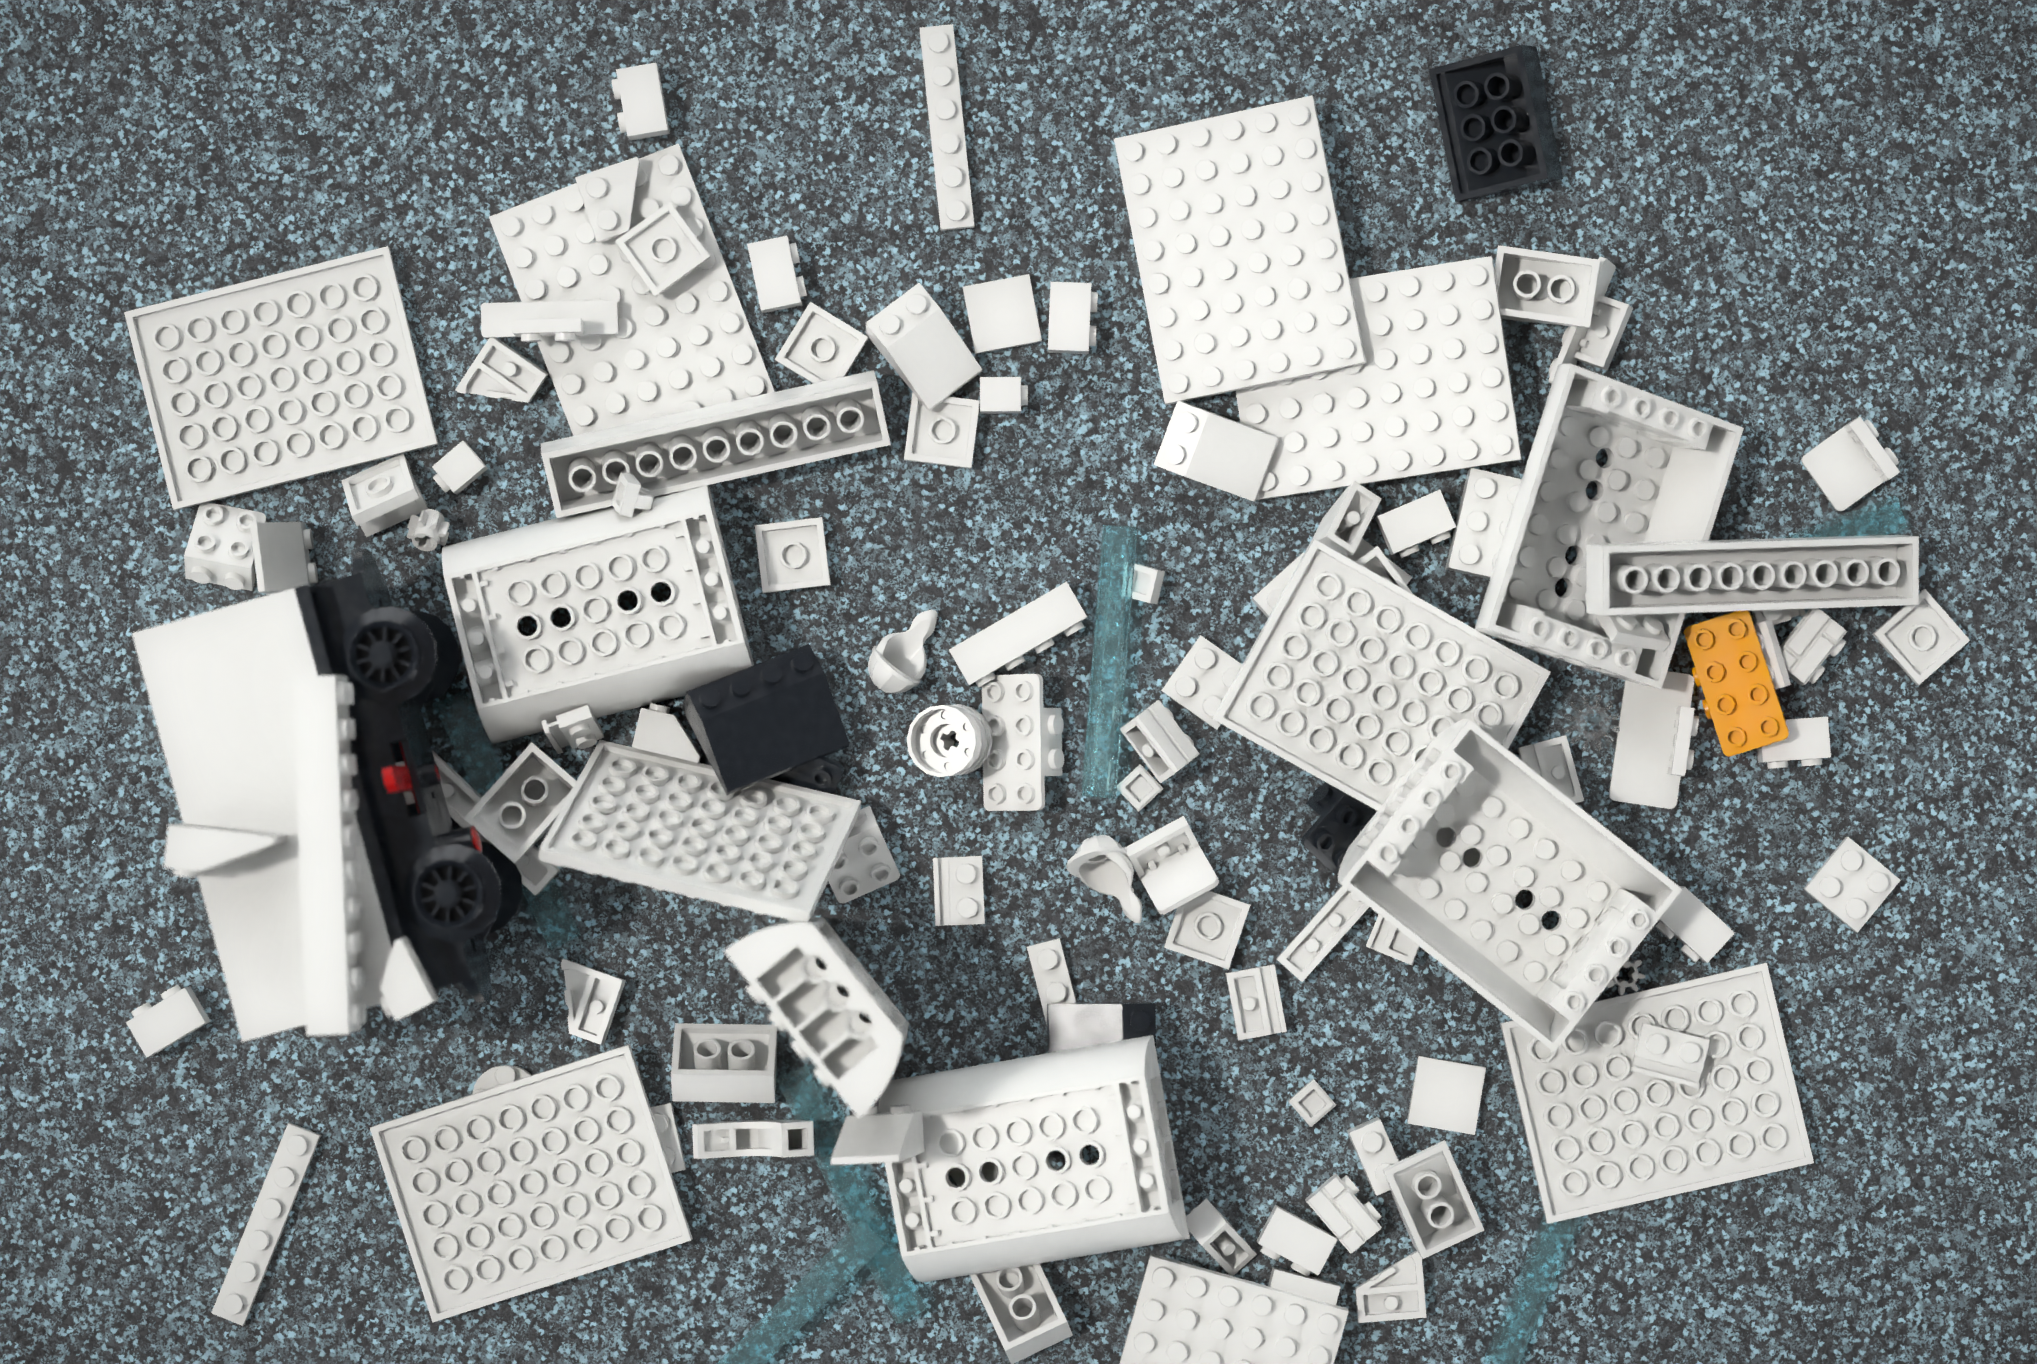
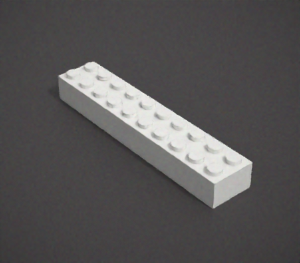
[541,370,891,518]
[1586,535,1919,616]
[292,675,367,1036]

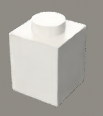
[980,377,1028,414]
[432,441,488,495]

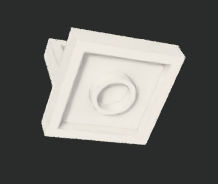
[341,453,428,537]

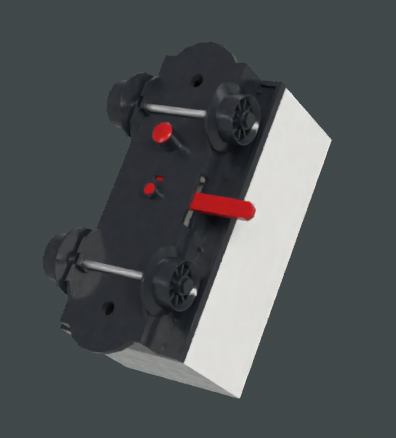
[132,548,523,1042]

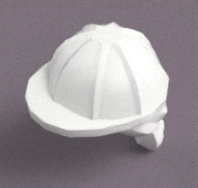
[868,610,938,693]
[1066,835,1142,924]

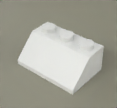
[671,1023,777,1103]

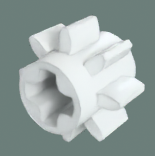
[407,509,450,551]
[1606,958,1646,995]

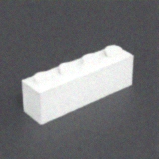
[949,582,1087,688]

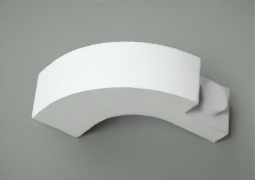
[692,1120,814,1159]

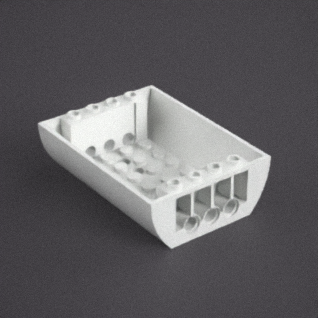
[1475,364,1744,689]
[442,485,754,744]
[1338,719,1682,1052]
[724,917,909,1118]
[878,1035,1190,1283]

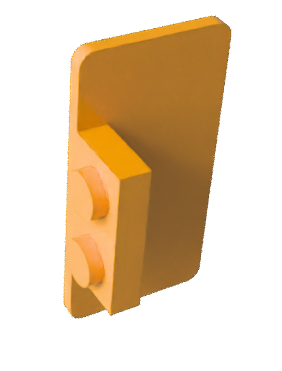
[1684,611,1789,757]

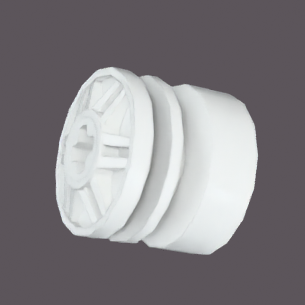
[907,704,992,777]

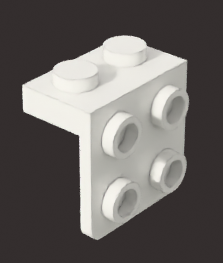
[1801,417,1900,511]
[184,502,266,591]
[828,806,900,903]
[1124,816,1219,914]

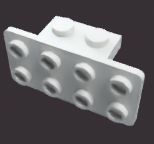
[1609,671,1699,809]
[982,674,1064,811]

